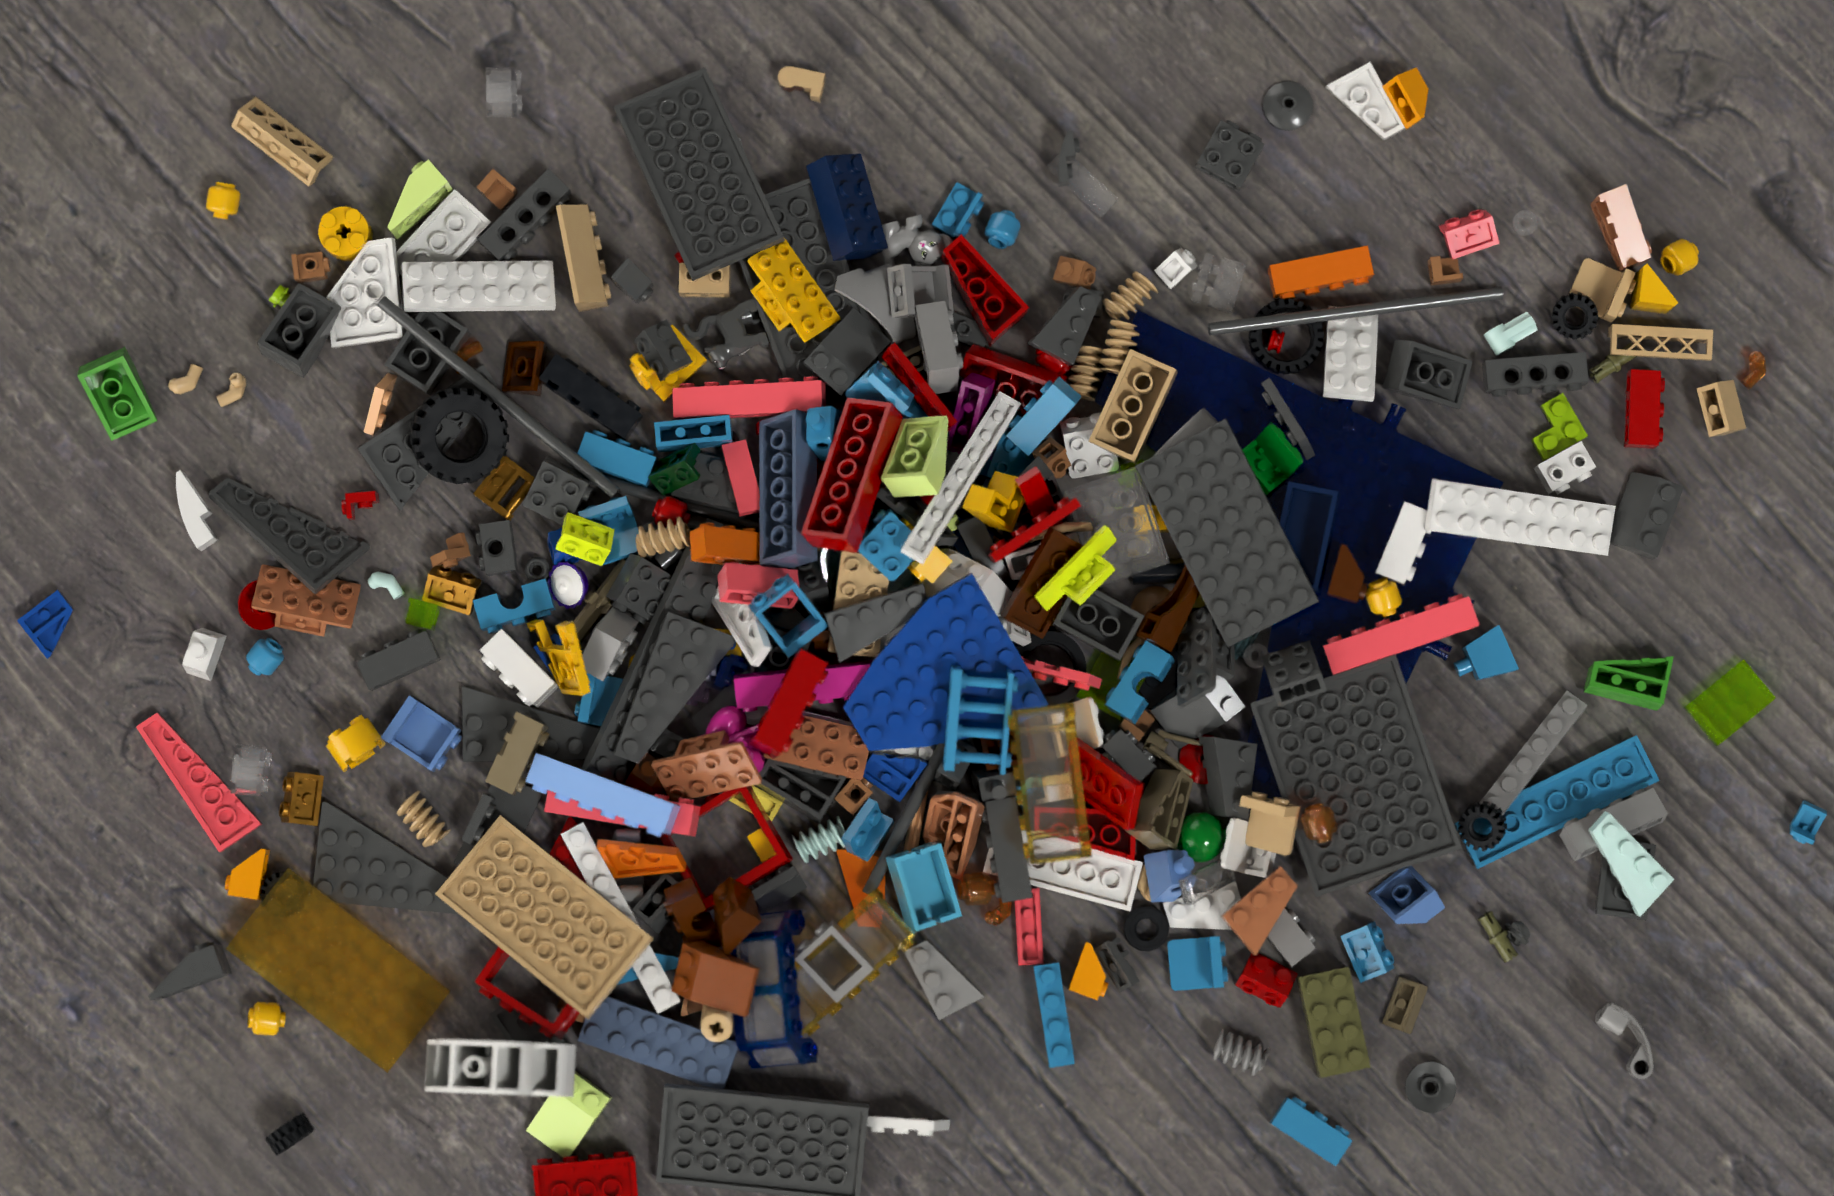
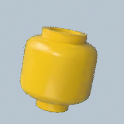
[206,182,241,219]
[1660,239,1699,276]
[1365,577,1402,617]
[247,1002,286,1036]

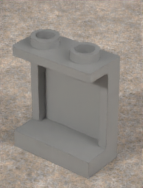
[887,264,954,318]

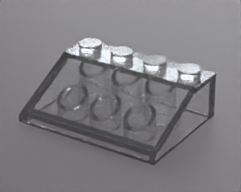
[1064,467,1170,587]

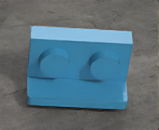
[932,182,984,239]
[841,798,894,861]
[1340,922,1394,983]

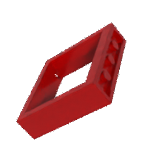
[660,786,794,912]
[474,947,580,1040]

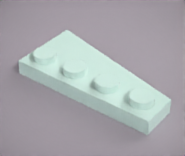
[1588,811,1674,917]

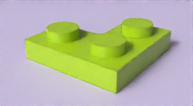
[1531,393,1588,462]

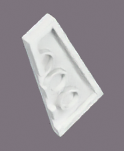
[711,587,772,667]

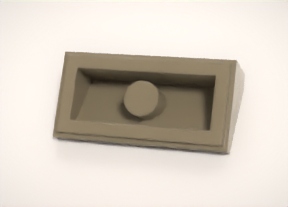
[1382,976,1428,1034]

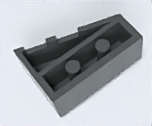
[1199,737,1257,820]

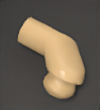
[168,364,203,394]
[216,372,246,407]
[1137,865,1151,902]

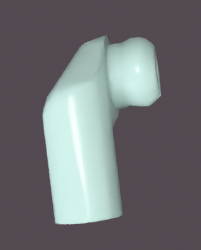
[368,571,405,600]

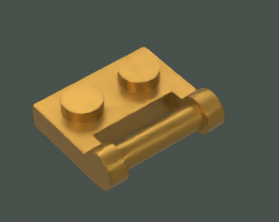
[473,456,535,521]

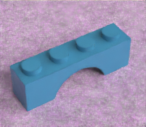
[1033,962,1075,1068]

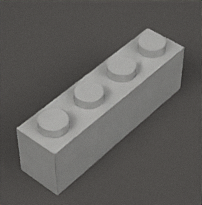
[1560,788,1668,861]

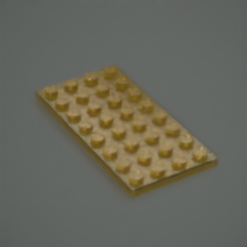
[226,867,450,1073]

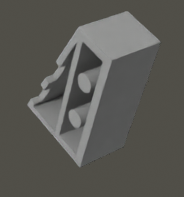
[915,301,963,394]
[904,940,984,1020]

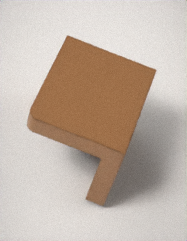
[477,169,518,210]
[1427,256,1463,286]
[1118,710,1155,743]

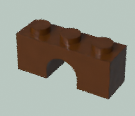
[663,877,722,948]

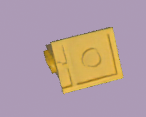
[629,325,707,402]

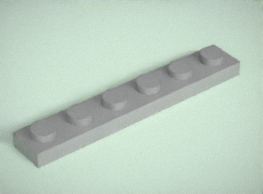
[1479,691,1588,816]

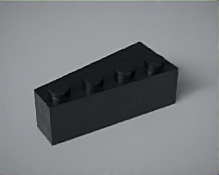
[539,354,643,441]

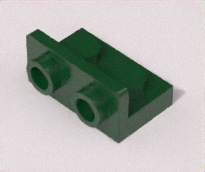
[648,443,701,495]

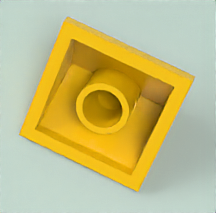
[1630,263,1678,314]

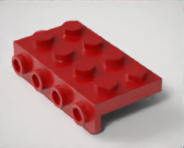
[532,1151,639,1196]

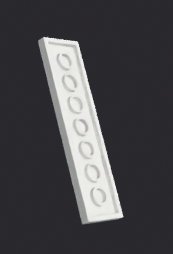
[1425,479,1616,556]

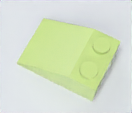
[388,159,453,240]
[881,415,948,498]
[526,1071,612,1157]

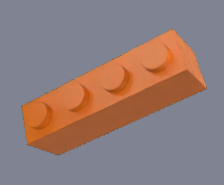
[1267,245,1374,300]
[690,523,765,567]

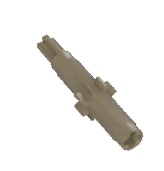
[573,554,640,645]

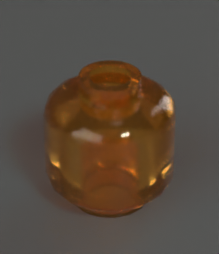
[1301,803,1338,843]
[957,872,995,906]

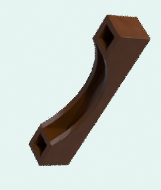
[1136,565,1199,652]

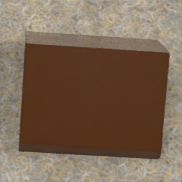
[502,341,547,396]

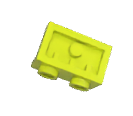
[556,512,615,566]

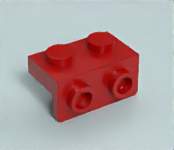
[1235,953,1298,1008]

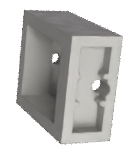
[795,919,875,1003]

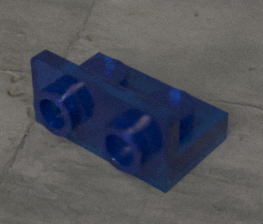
[711,654,748,691]

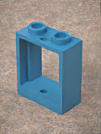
[748,574,828,657]

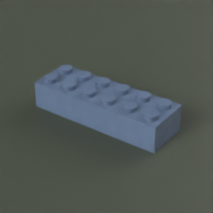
[759,409,818,569]
[578,996,741,1089]

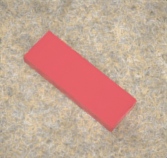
[721,440,760,517]
[1015,888,1044,966]

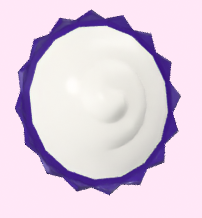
[547,561,589,609]

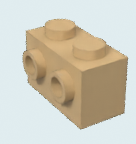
[679,263,731,298]
[1697,380,1746,437]

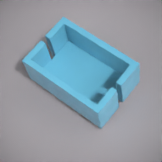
[885,842,962,932]

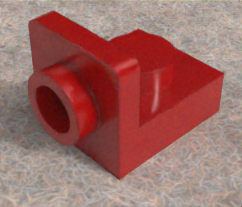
[341,491,379,520]

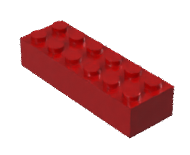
[801,397,903,553]

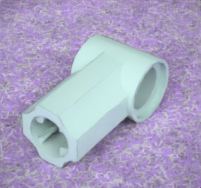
[1483,312,1538,356]

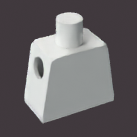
[182,628,227,681]

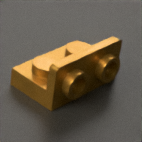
[422,565,482,616]
[279,772,324,826]

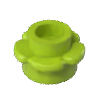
[268,284,290,308]

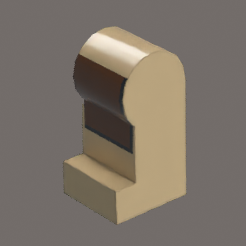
[778,66,826,102]

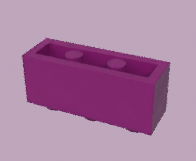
[947,372,995,454]

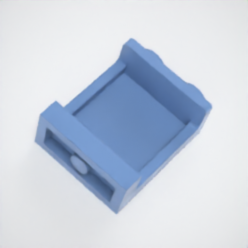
[381,696,462,772]

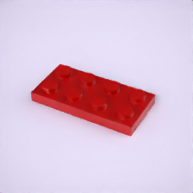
[987,496,1081,563]
[1063,737,1143,830]

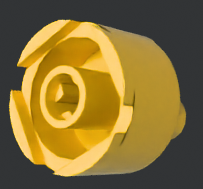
[318,206,373,261]
[326,715,386,772]

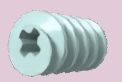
[792,816,845,864]

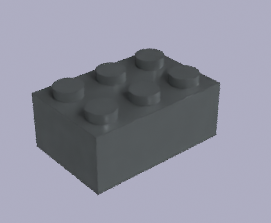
[384,312,471,396]
[1053,590,1144,662]

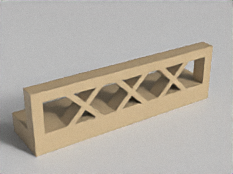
[231,97,333,186]
[1608,324,1713,361]

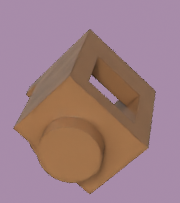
[291,251,331,283]
[1032,437,1071,479]
[834,777,873,816]

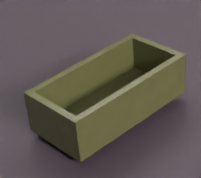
[1296,967,1371,1078]

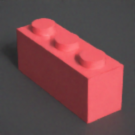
[717,562,799,609]

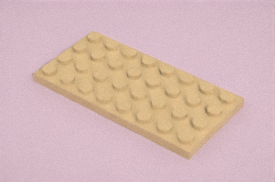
[435,815,653,1019]

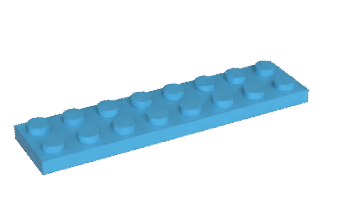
[1454,735,1660,869]

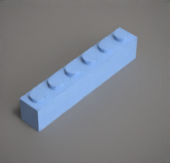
[525,753,681,837]

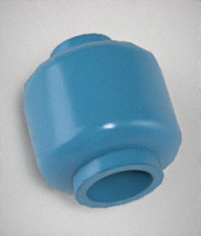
[985,210,1021,249]
[246,638,284,676]

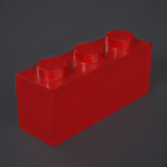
[1624,369,1665,449]

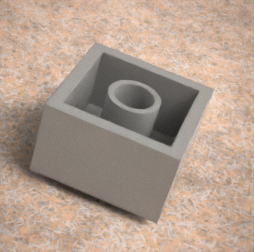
[582,607,639,681]

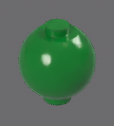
[1177,812,1226,863]

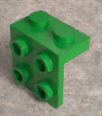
[1242,423,1303,495]

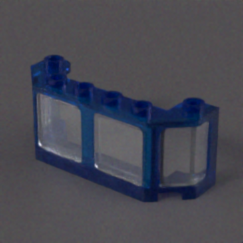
[730,909,818,1069]

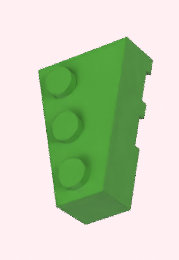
[1583,656,1674,711]

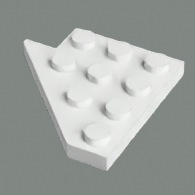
[326,237,405,348]

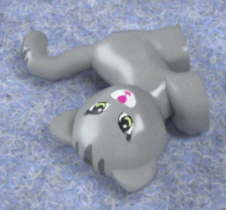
[882,214,952,266]

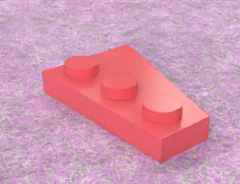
[1022,657,1102,691]

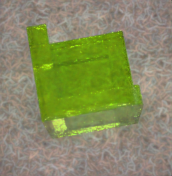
[405,597,441,631]

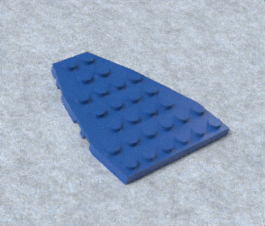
[843,572,1049,751]

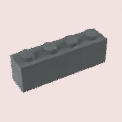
[982,797,1033,903]

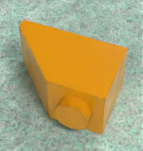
[1382,67,1429,130]
[225,849,270,900]
[1068,942,1109,1000]

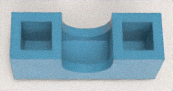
[473,579,556,634]
[1105,640,1175,725]

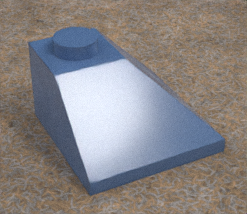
[1369,865,1445,924]

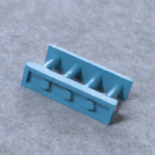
[943,665,1018,775]

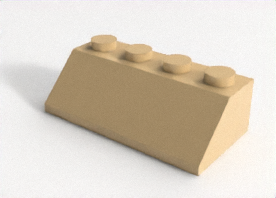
[556,205,612,312]
[1088,349,1178,464]

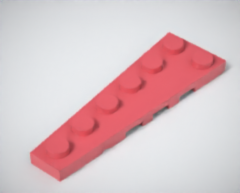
[136,713,262,853]

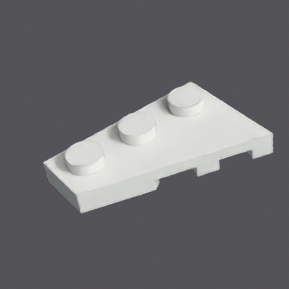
[1326,62,1406,140]
[1162,882,1241,930]
[867,1115,950,1136]

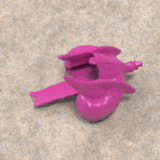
[700,706,765,773]

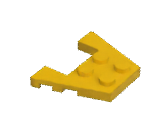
[526,619,591,696]

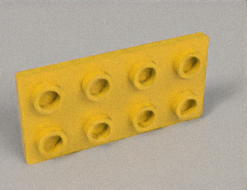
[747,238,841,342]

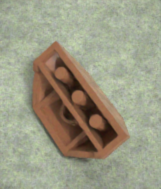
[923,792,985,880]

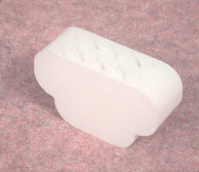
[425,1039,576,1097]

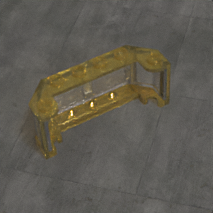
[1007,702,1092,864]
[760,888,917,1037]

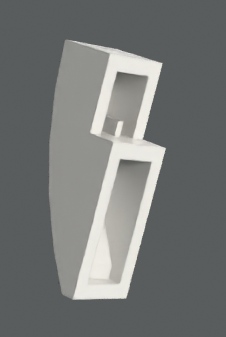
[176,470,218,551]

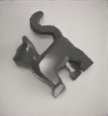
[682,299,769,369]

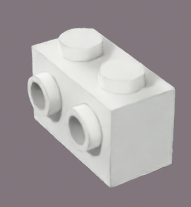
[1534,441,1596,495]

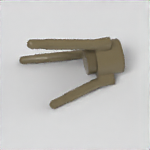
[1143,729,1202,776]

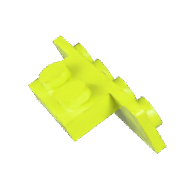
[1035,525,1117,611]

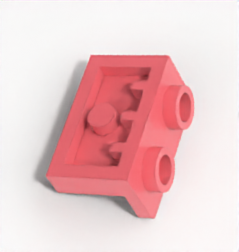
[1439,209,1499,260]

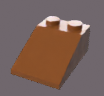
[671,940,759,1017]

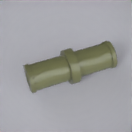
[1588,343,1638,383]
[1478,911,1518,963]

